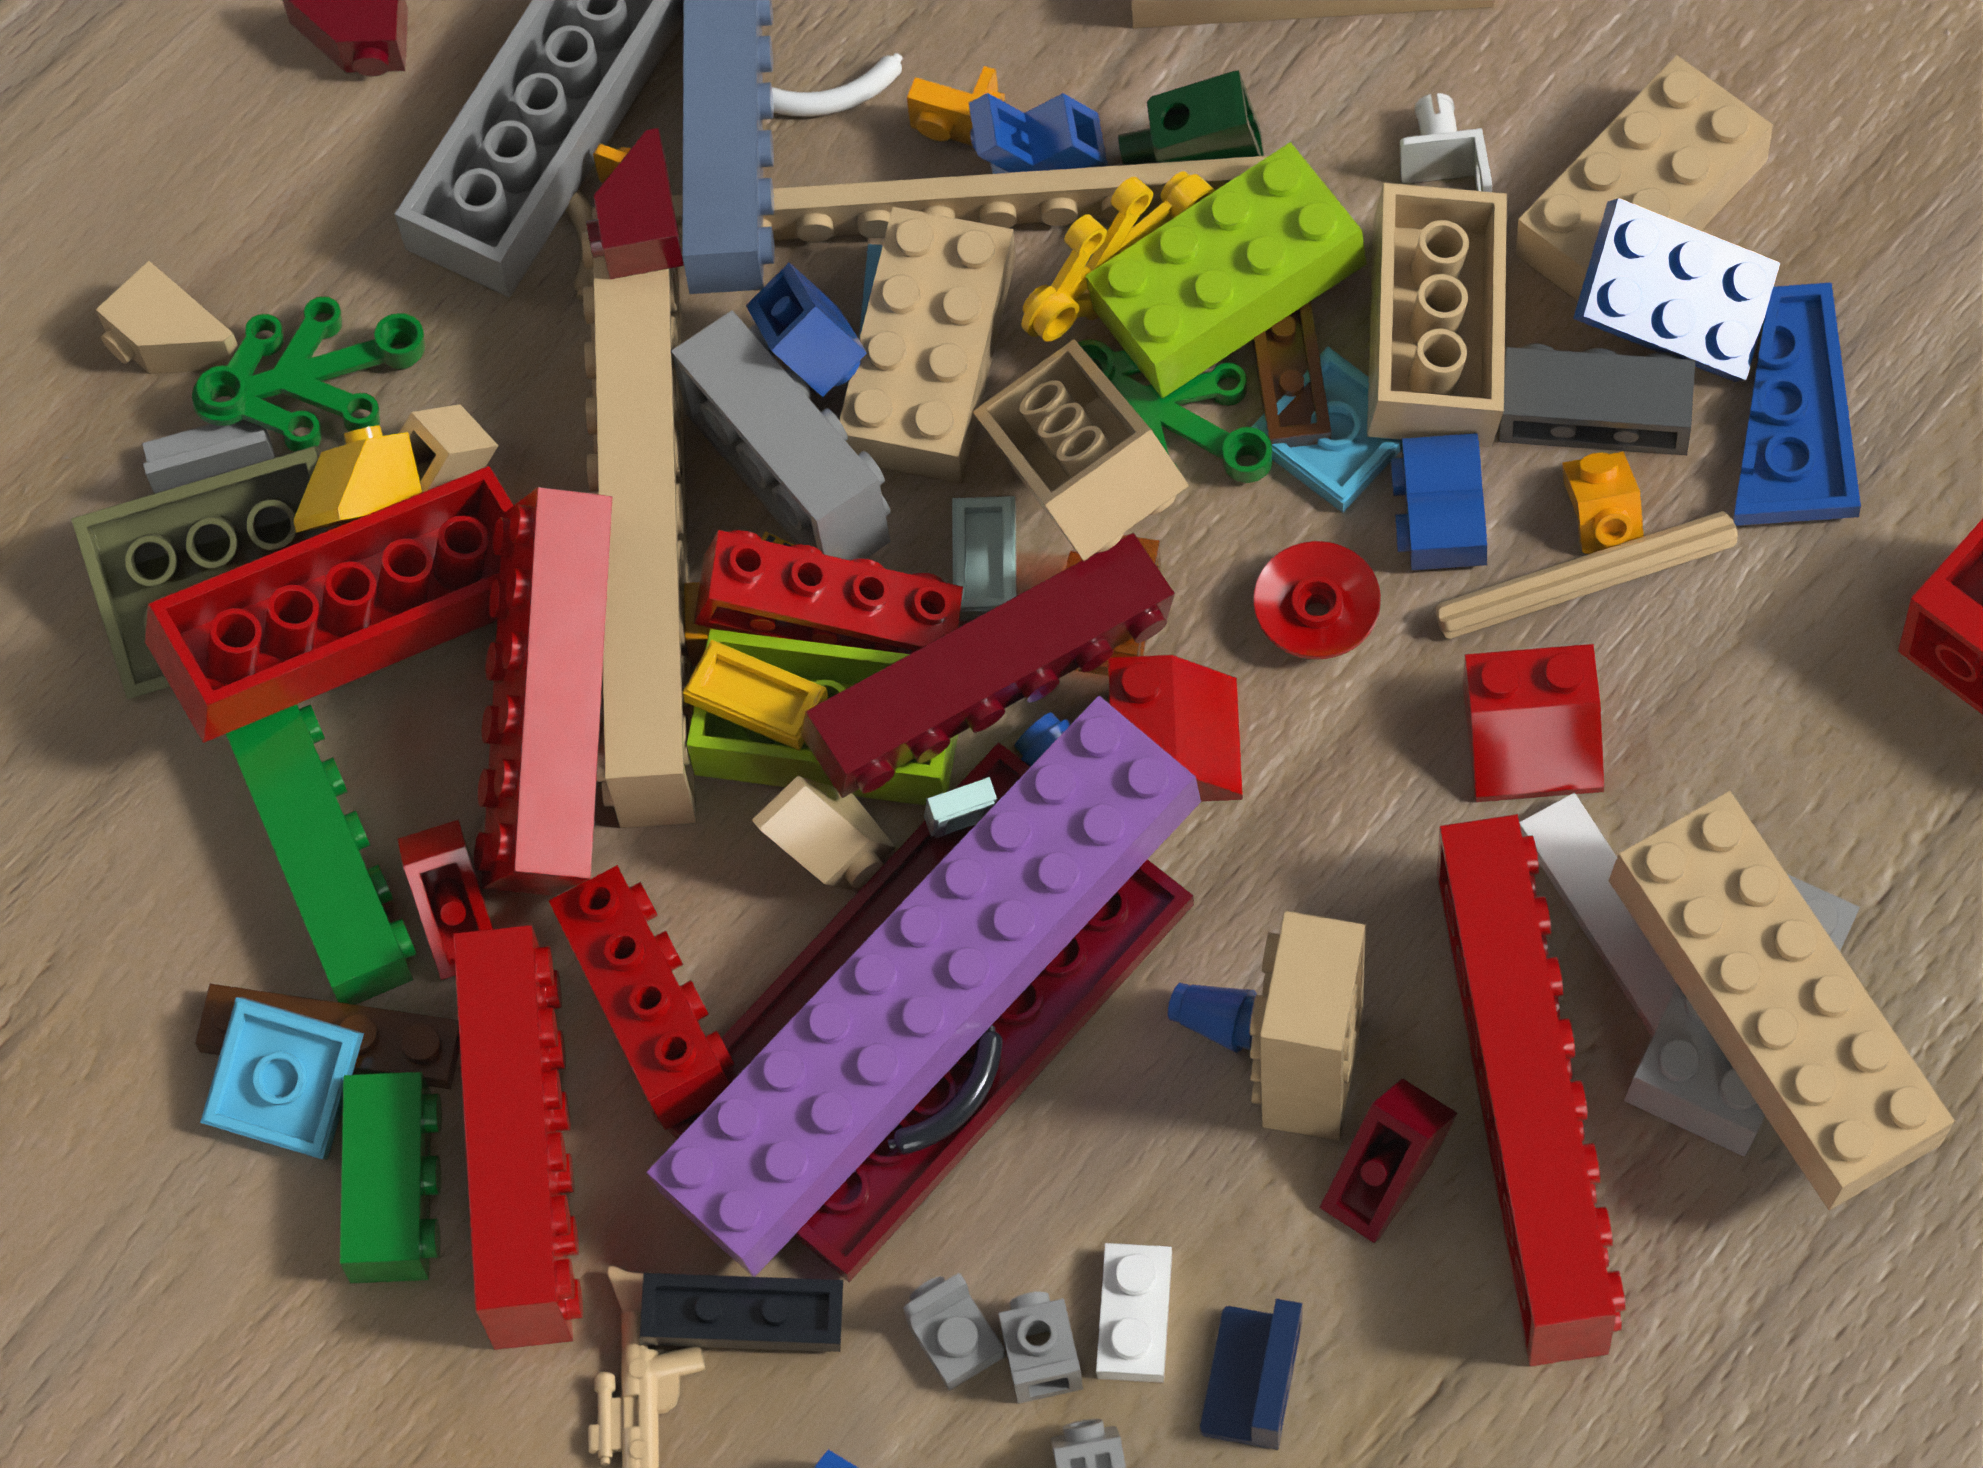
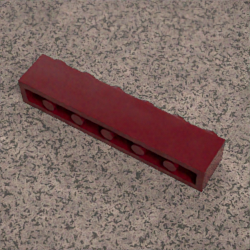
[801,532,1175,798]

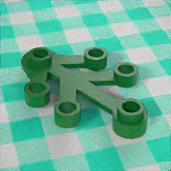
[192,296,425,452]
[1077,339,1272,483]

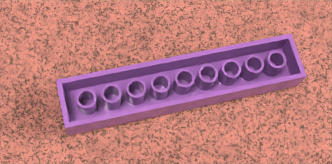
[647,696,1201,1277]

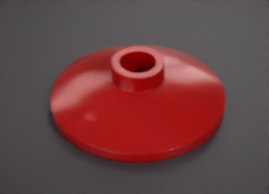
[1254,541,1381,660]

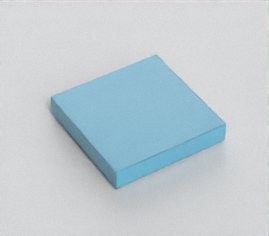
[1252,347,1402,513]
[200,997,364,1160]

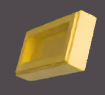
[683,639,828,751]

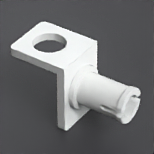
[1400,93,1492,192]

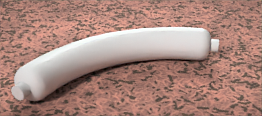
[772,53,903,117]

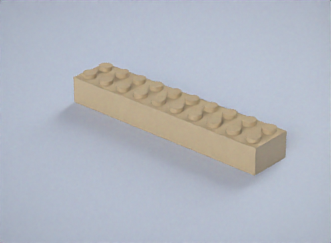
[582,207,697,828]

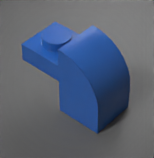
[969,93,1108,174]

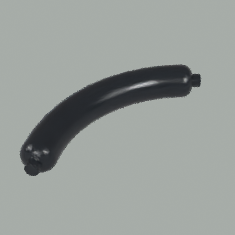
[888,1025,1003,1155]

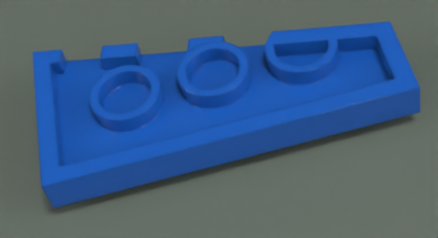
[1733,282,1861,526]

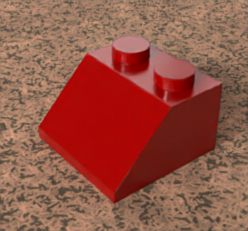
[1463,644,1604,802]
[1108,655,1243,802]

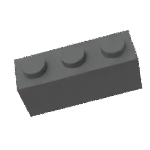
[1499,344,1695,455]

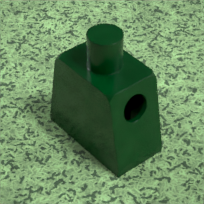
[1118,70,1264,165]

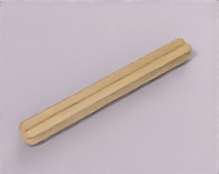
[1436,511,1738,639]

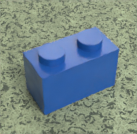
[746,262,867,397]

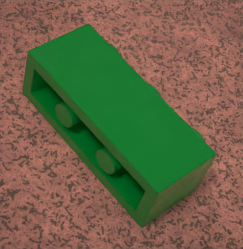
[340,1072,442,1284]

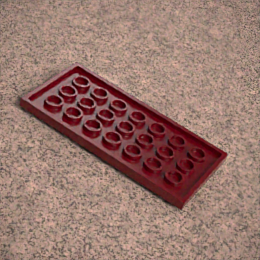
[652,742,1194,1282]

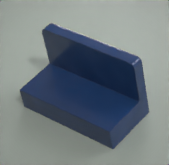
[1200,1298,1303,1450]

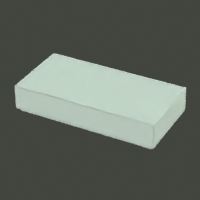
[952,496,1017,621]
[924,777,997,839]

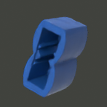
[1391,433,1487,570]

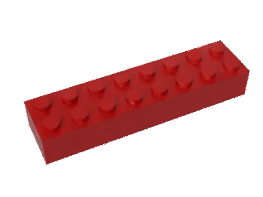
[1437,814,1625,1367]

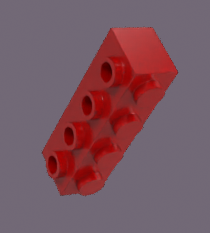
[694,530,963,654]
[548,865,735,1130]

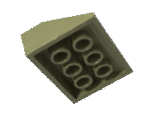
[71,446,340,699]

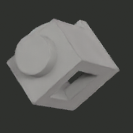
[999,1292,1083,1404]

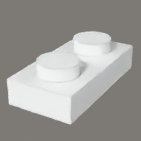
[1096,1243,1172,1383]

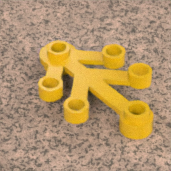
[1021,171,1216,342]

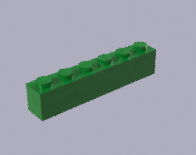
[226,704,417,1005]

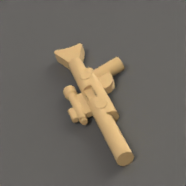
[588,1266,706,1468]

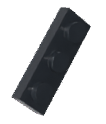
[640,1273,843,1352]

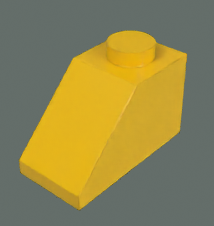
[293,425,423,533]

